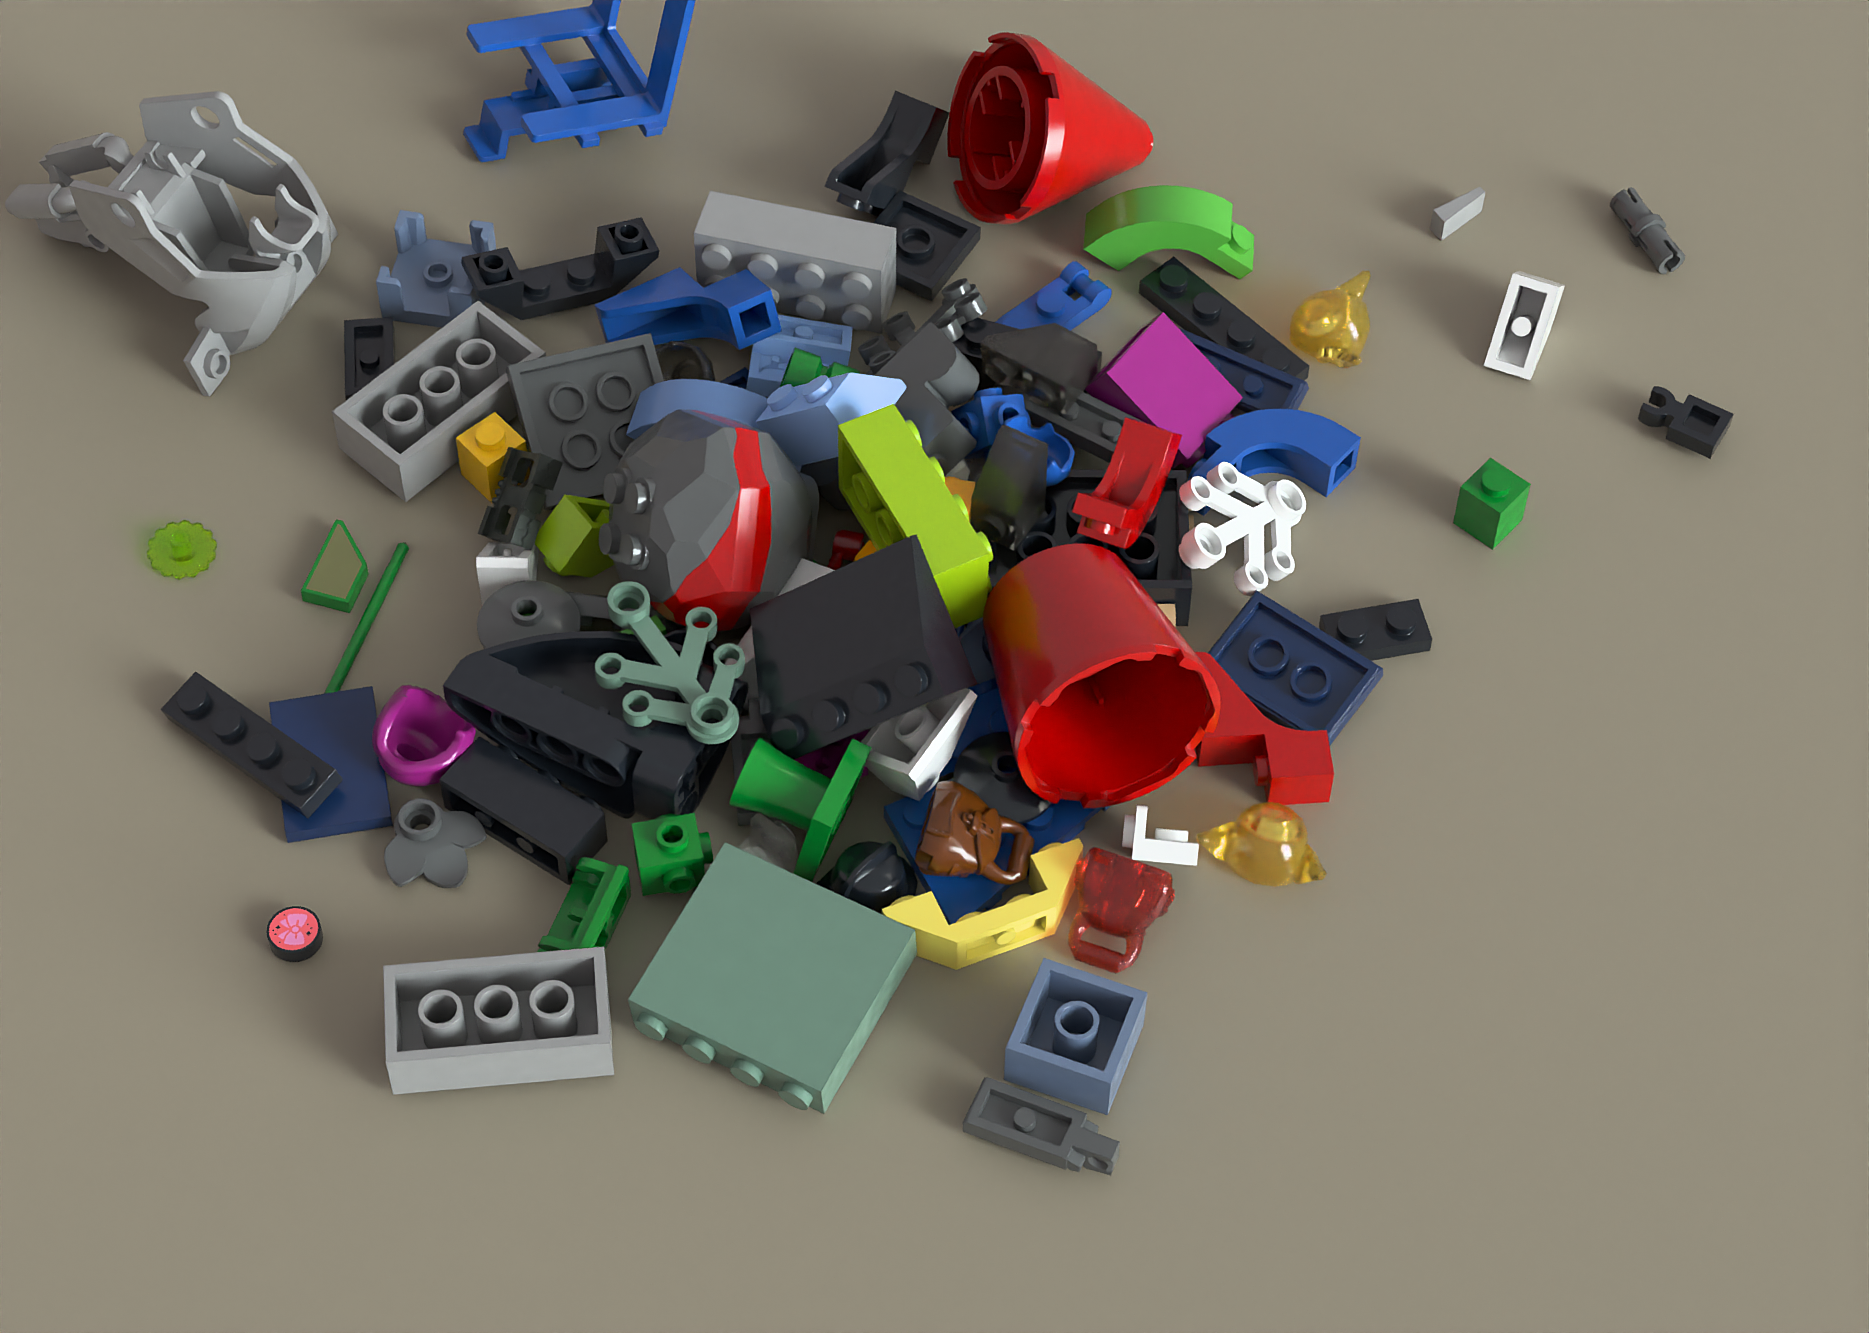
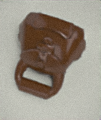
[914,781,1035,885]

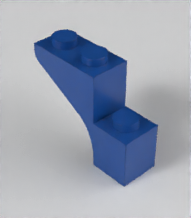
[595,267,782,350]

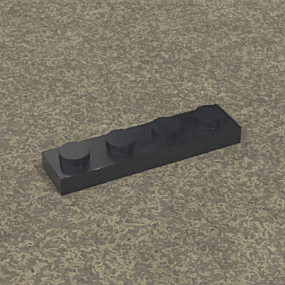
[1139,256,1310,381]
[161,671,343,819]

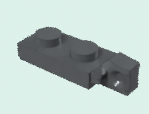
[963,1077,1120,1176]

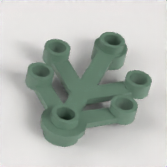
[595,581,745,744]

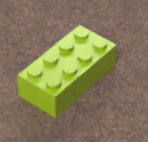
[838,403,993,628]

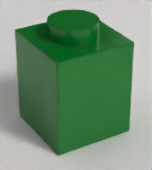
[1453,457,1531,550]

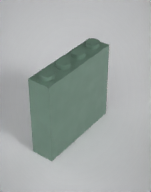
[628,842,917,1114]

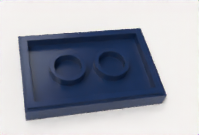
[1208,590,1383,746]
[269,686,393,843]

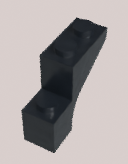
[824,91,949,216]

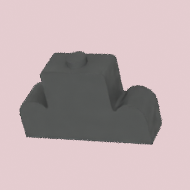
[800,321,979,510]

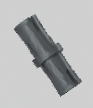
[1610,187,1685,274]

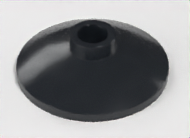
[953,732,1052,824]

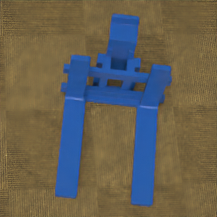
[463,0,696,162]

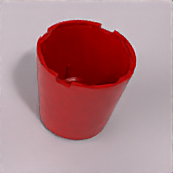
[983,543,1221,808]

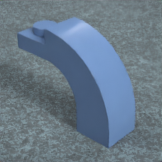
[626,379,802,472]

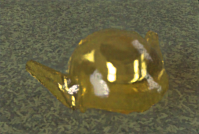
[1289,270,1371,369]
[1196,802,1327,887]

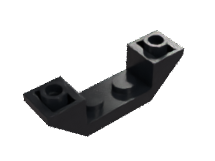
[461,217,660,320]

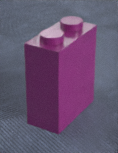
[1084,312,1243,469]

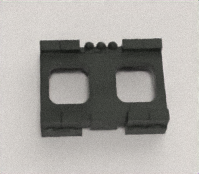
[477,447,563,550]

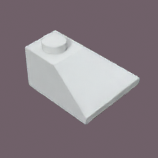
[861,688,978,801]

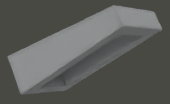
[1430,187,1485,241]

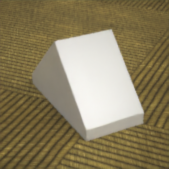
[476,542,539,606]

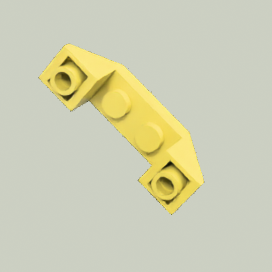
[882,838,1083,970]

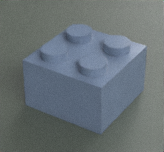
[1004,958,1148,1115]

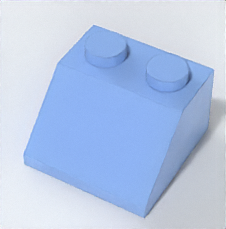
[756,372,907,467]

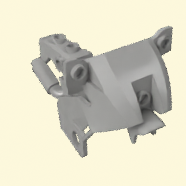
[5,91,338,397]

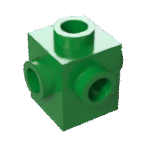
[631,813,714,896]

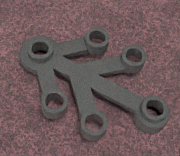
[858,278,988,376]

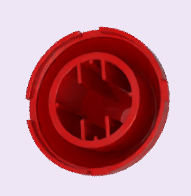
[947,32,1153,225]

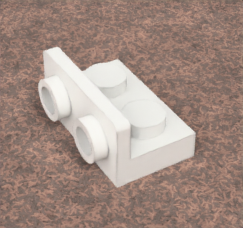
[1122,805,1199,866]

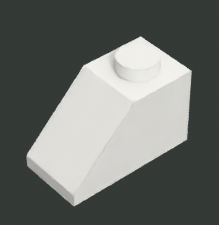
[1484,271,1565,380]

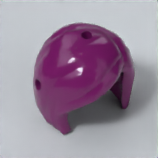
[372,685,476,786]

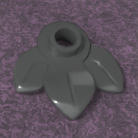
[384,798,487,888]

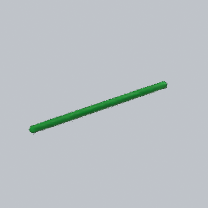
[324,542,409,694]

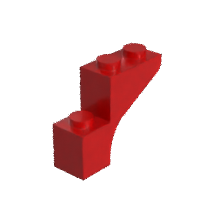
[1195,652,1334,806]

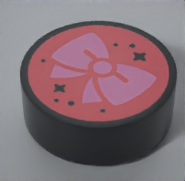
[266,906,323,962]

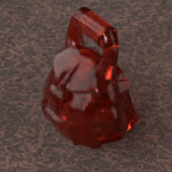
[1068,847,1175,974]

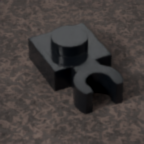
[1638,386,1734,459]

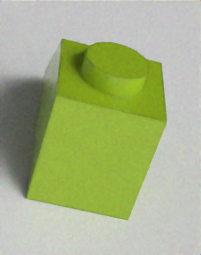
[534,494,614,578]

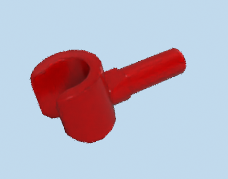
[827,530,865,570]

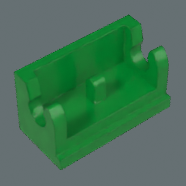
[537,857,631,952]

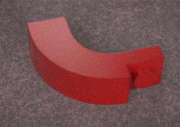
[1072,417,1182,549]

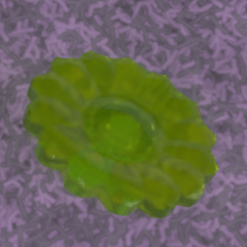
[147,520,217,580]

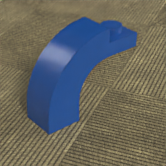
[1188,409,1361,516]

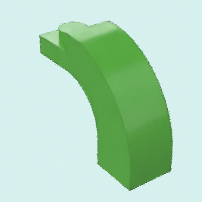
[1083,185,1254,279]

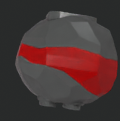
[599,409,819,631]

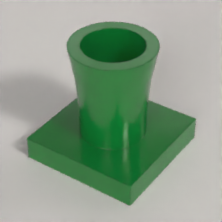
[729,738,872,882]

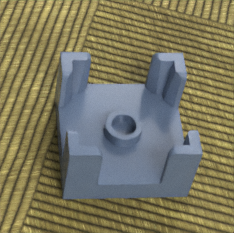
[376,210,496,328]

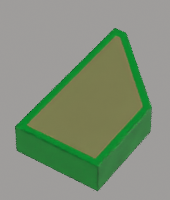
[301,519,369,613]

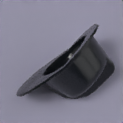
[816,841,918,914]

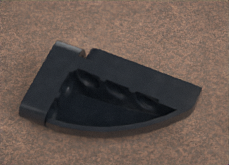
[443,631,749,820]

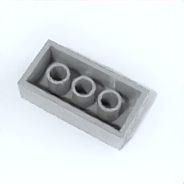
[694,191,896,334]
[332,301,546,502]
[383,947,614,1095]

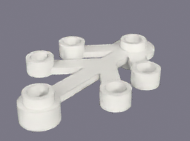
[1179,462,1306,596]

